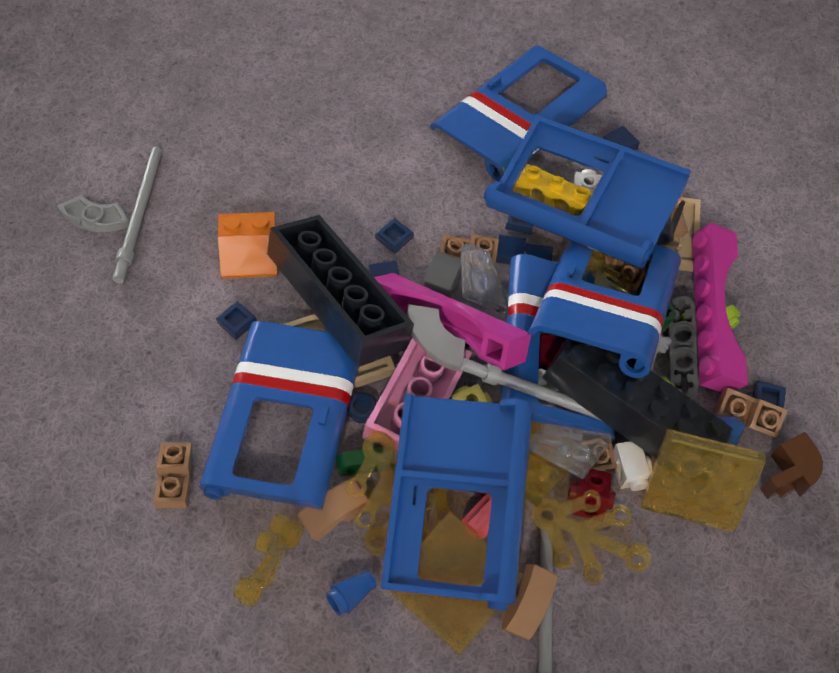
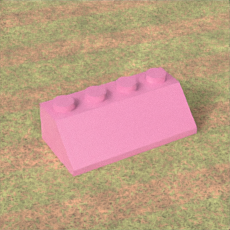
[362,338,472,453]

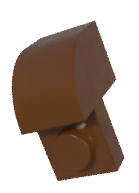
[760,432,823,499]

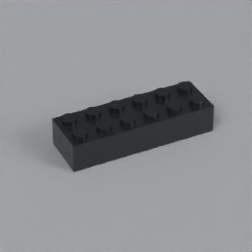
[267,215,414,367]
[542,338,733,487]

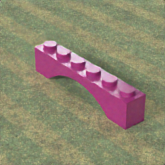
[692,223,748,393]
[374,273,531,370]

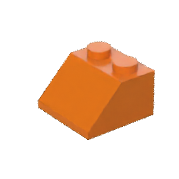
[218,212,278,278]

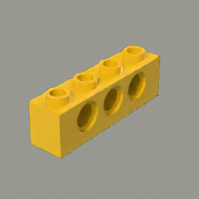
[513,164,593,216]

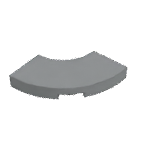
[57,195,130,232]
[407,304,465,372]

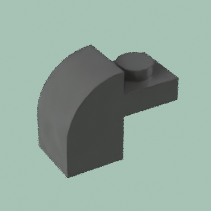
[423,252,468,298]

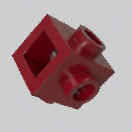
[567,466,616,522]

